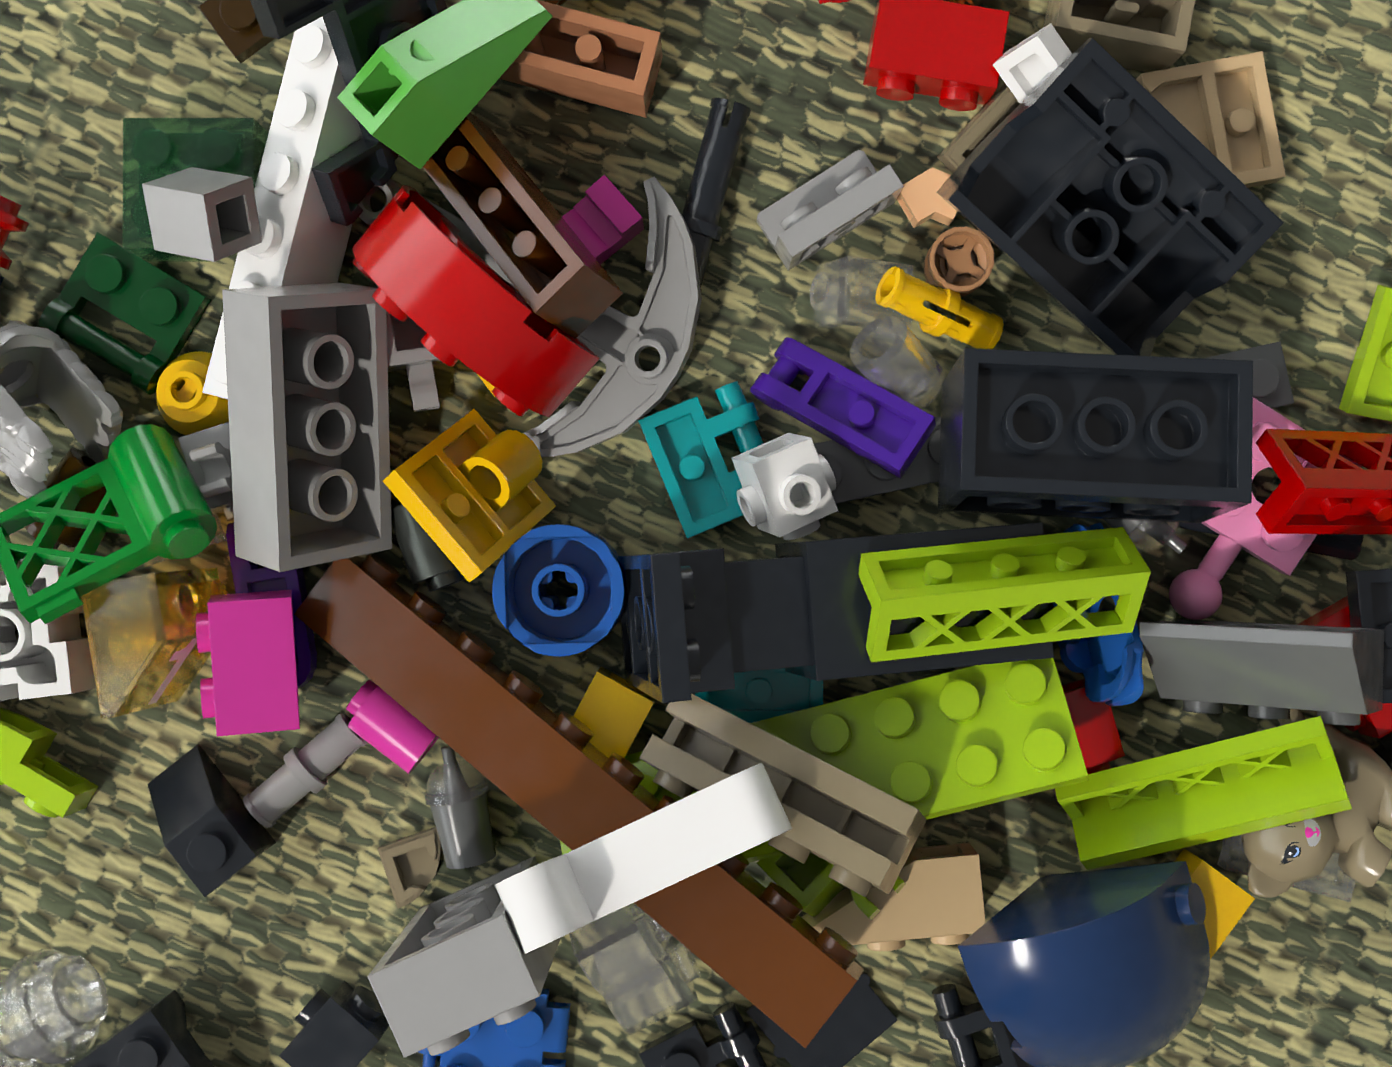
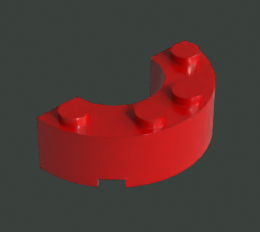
[352,185,600,417]

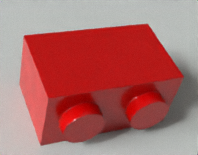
[863,0,1010,111]

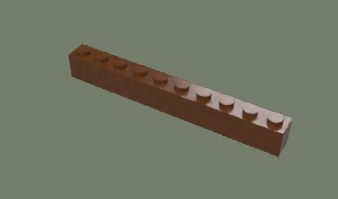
[294,553,864,1048]

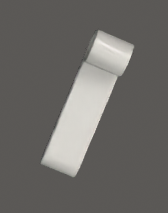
[495,763,792,954]

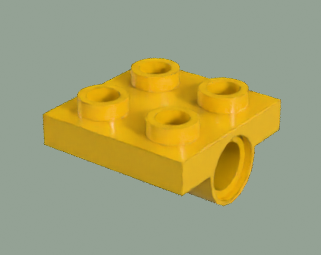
[383,409,556,582]

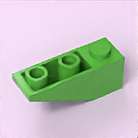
[337,0,553,169]

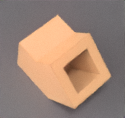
[897,167,957,228]

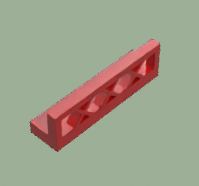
[1255,429,1392,534]

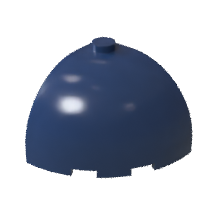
[958,861,1210,1067]

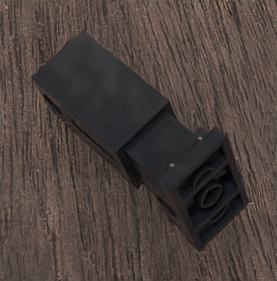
[616,522,1055,703]

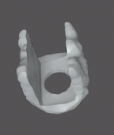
[0,320,123,498]

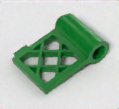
[0,424,217,624]

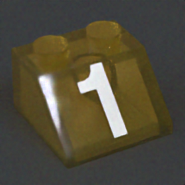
[81,567,228,719]

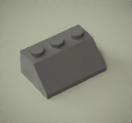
[1140,619,1384,725]

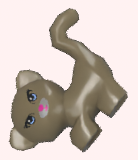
[1241,709,1392,898]

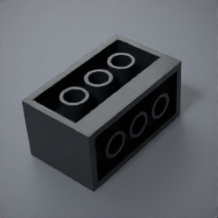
[938,348,1253,523]

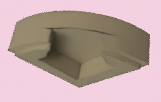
[377,827,443,909]

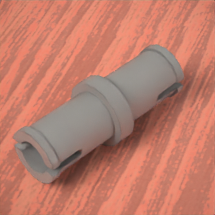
[243,713,368,828]

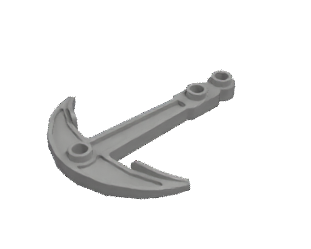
[359,177,702,457]

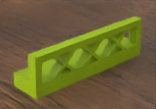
[858,527,1151,662]
[1055,716,1352,870]

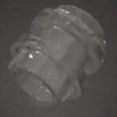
[0,949,108,1067]

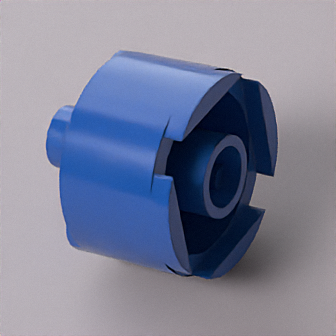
[492,524,626,657]

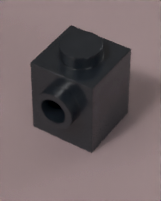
[279,981,389,1067]

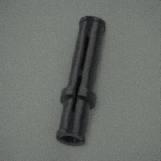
[682,98,751,291]

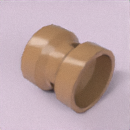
[923,226,994,298]

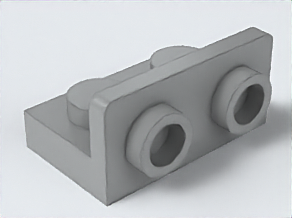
[757,150,904,271]

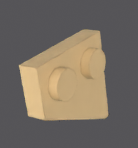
[1136,51,1286,188]

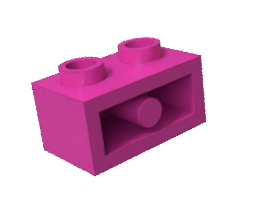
[196,590,300,737]

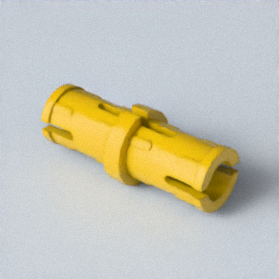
[875,266,1004,349]

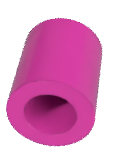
[346,679,439,774]

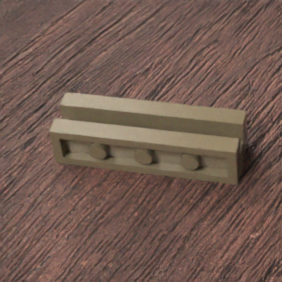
[640,693,926,897]

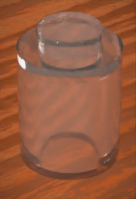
[850,316,945,409]

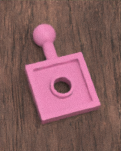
[1169,397,1362,620]

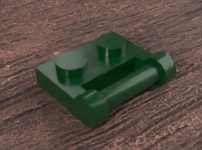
[39,232,211,395]

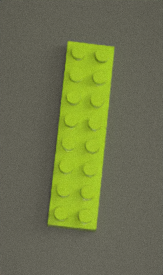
[560,658,1089,863]

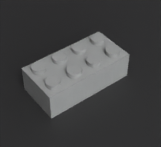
[222,283,392,572]
[367,856,561,1058]

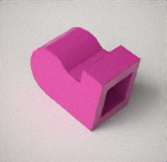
[562,174,644,265]

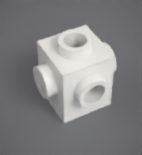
[731,433,838,540]

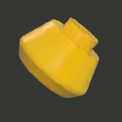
[156,351,229,435]

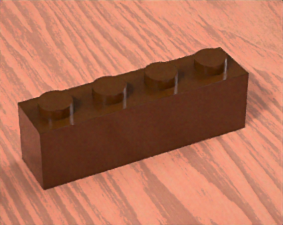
[423,112,623,339]

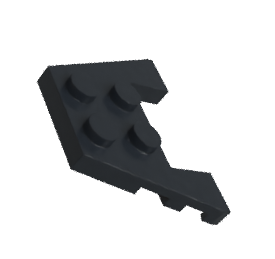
[250,0,447,226]

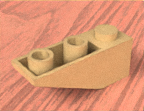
[802,843,986,951]

